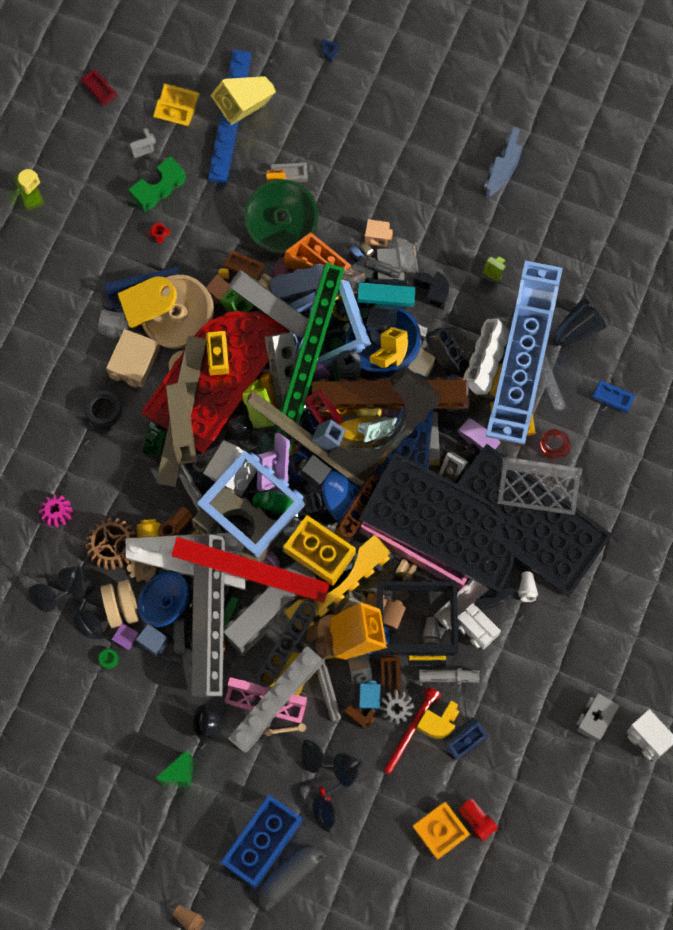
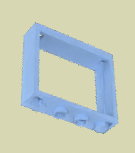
[289,280,371,367]
[197,451,305,558]

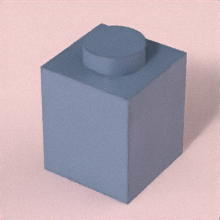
[311,420,346,451]
[136,624,169,657]

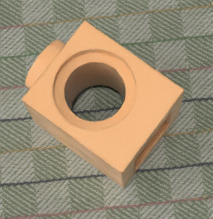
[365,219,393,247]

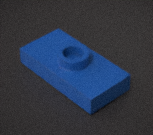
[592,380,635,413]

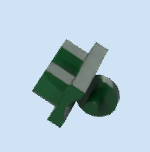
[142,422,167,458]

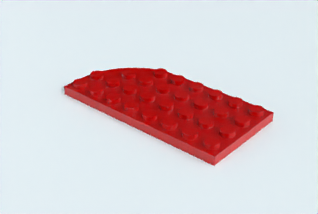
[141,311,290,455]

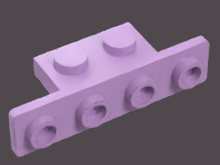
[257,433,290,494]

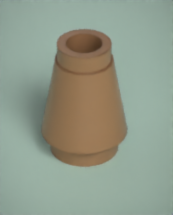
[173,905,204,930]

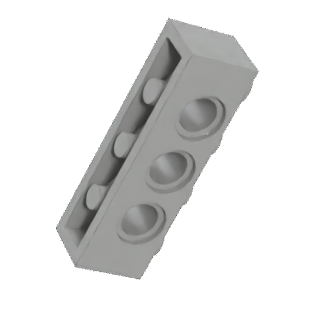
[265,332,306,411]

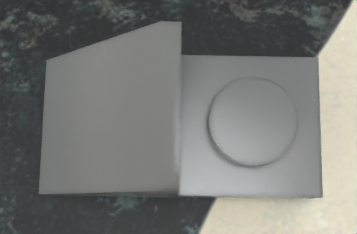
[439,452,468,484]

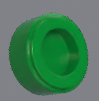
[98,648,119,669]

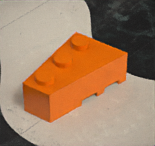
[283,233,351,281]

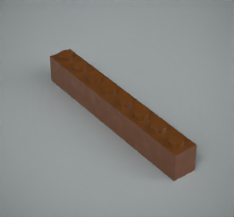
[312,377,469,410]

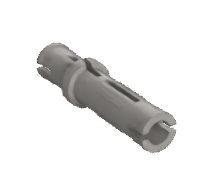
[419,668,479,684]

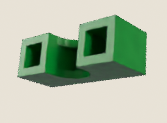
[129,156,186,212]

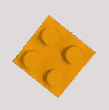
[413,802,470,860]

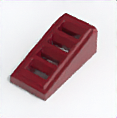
[304,389,343,424]

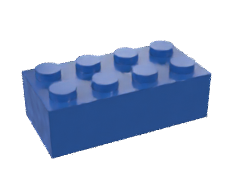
[221,795,303,889]

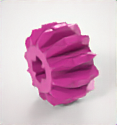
[39,494,73,528]

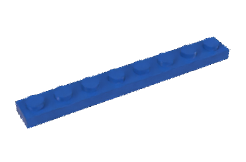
[208,50,251,183]

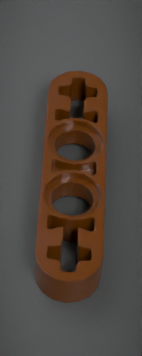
[335,476,380,540]

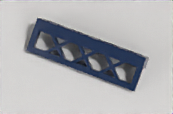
[105,267,179,311]

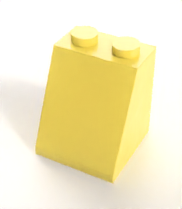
[211,77,276,125]

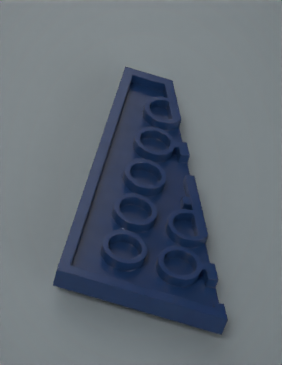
[374,373,433,479]

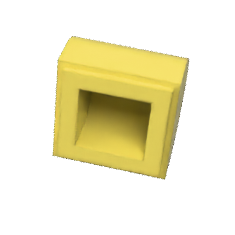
[18,169,40,195]

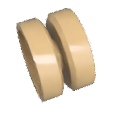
[101,579,139,628]

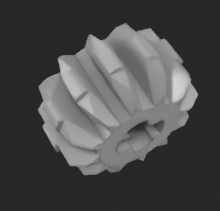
[380,689,414,724]

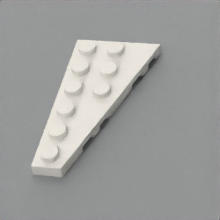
[126,532,246,591]

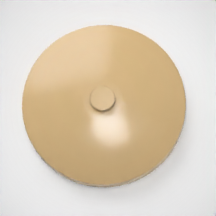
[142,275,214,349]

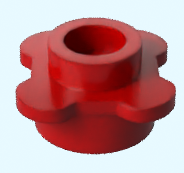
[148,222,170,243]

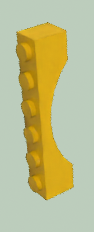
[284,535,391,630]

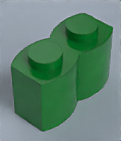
[252,490,293,516]

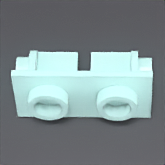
[358,416,397,442]

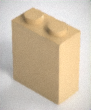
[106,329,161,388]

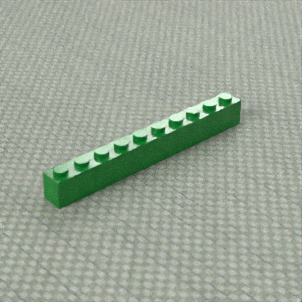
[269,263,345,454]

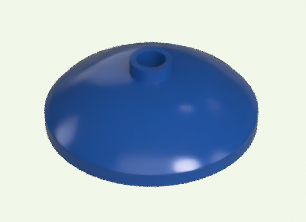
[322,470,365,526]
[137,571,189,627]

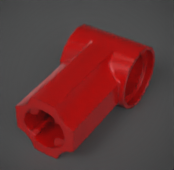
[458,798,498,842]

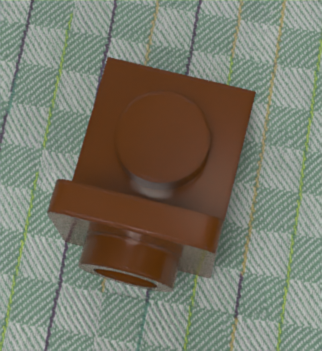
[345,705,376,729]

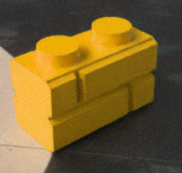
[206,331,229,375]

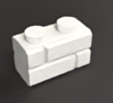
[458,603,501,650]

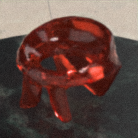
[541,428,571,460]

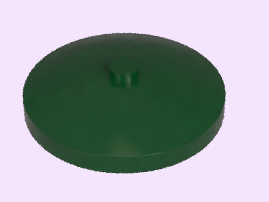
[245,179,319,254]

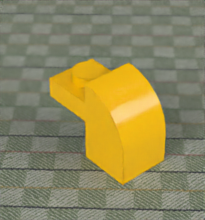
[370,327,408,368]
[417,701,459,739]

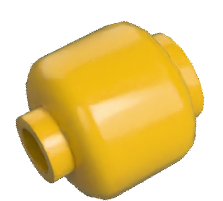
[136,519,161,538]

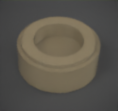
[357,242,375,258]

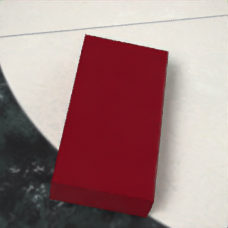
[81,69,117,106]

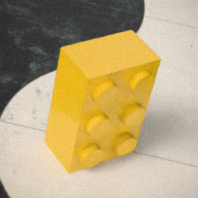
[283,515,356,586]

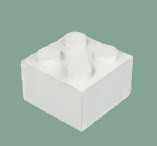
[203,440,257,497]
[627,709,673,762]

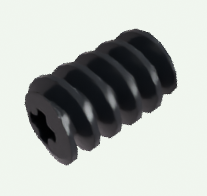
[336,350,361,381]

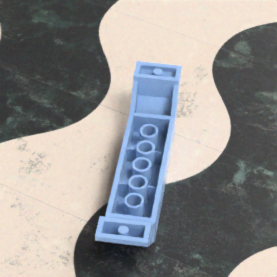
[486,261,563,445]

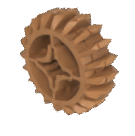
[85,518,136,570]

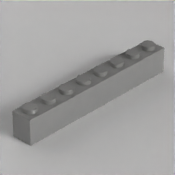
[191,535,225,697]

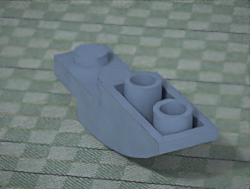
[484,127,523,197]

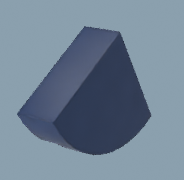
[322,38,340,62]

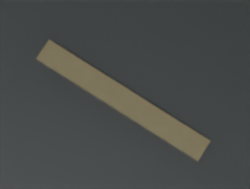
[156,336,207,488]
[247,390,374,492]

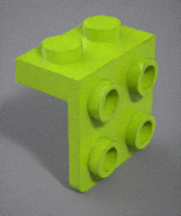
[243,379,275,428]

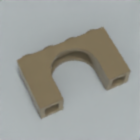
[192,487,284,562]

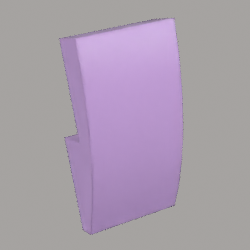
[457,418,501,450]

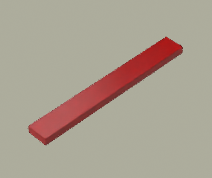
[171,537,330,603]

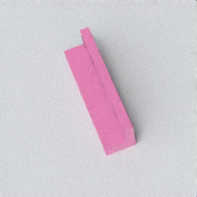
[224,677,307,724]

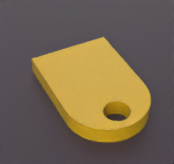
[118,277,177,328]

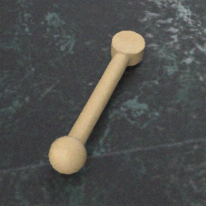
[264,724,306,736]

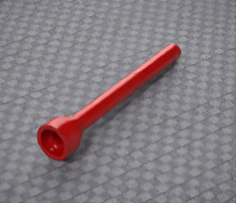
[384,687,441,774]

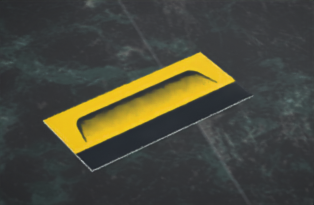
[409,656,446,665]

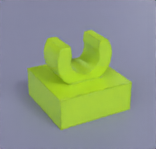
[482,256,506,282]

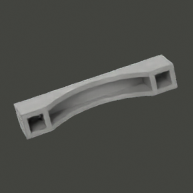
[228,646,325,752]

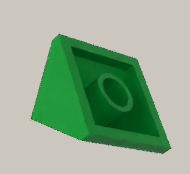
[156,750,193,788]

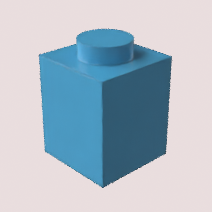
[359,681,380,712]

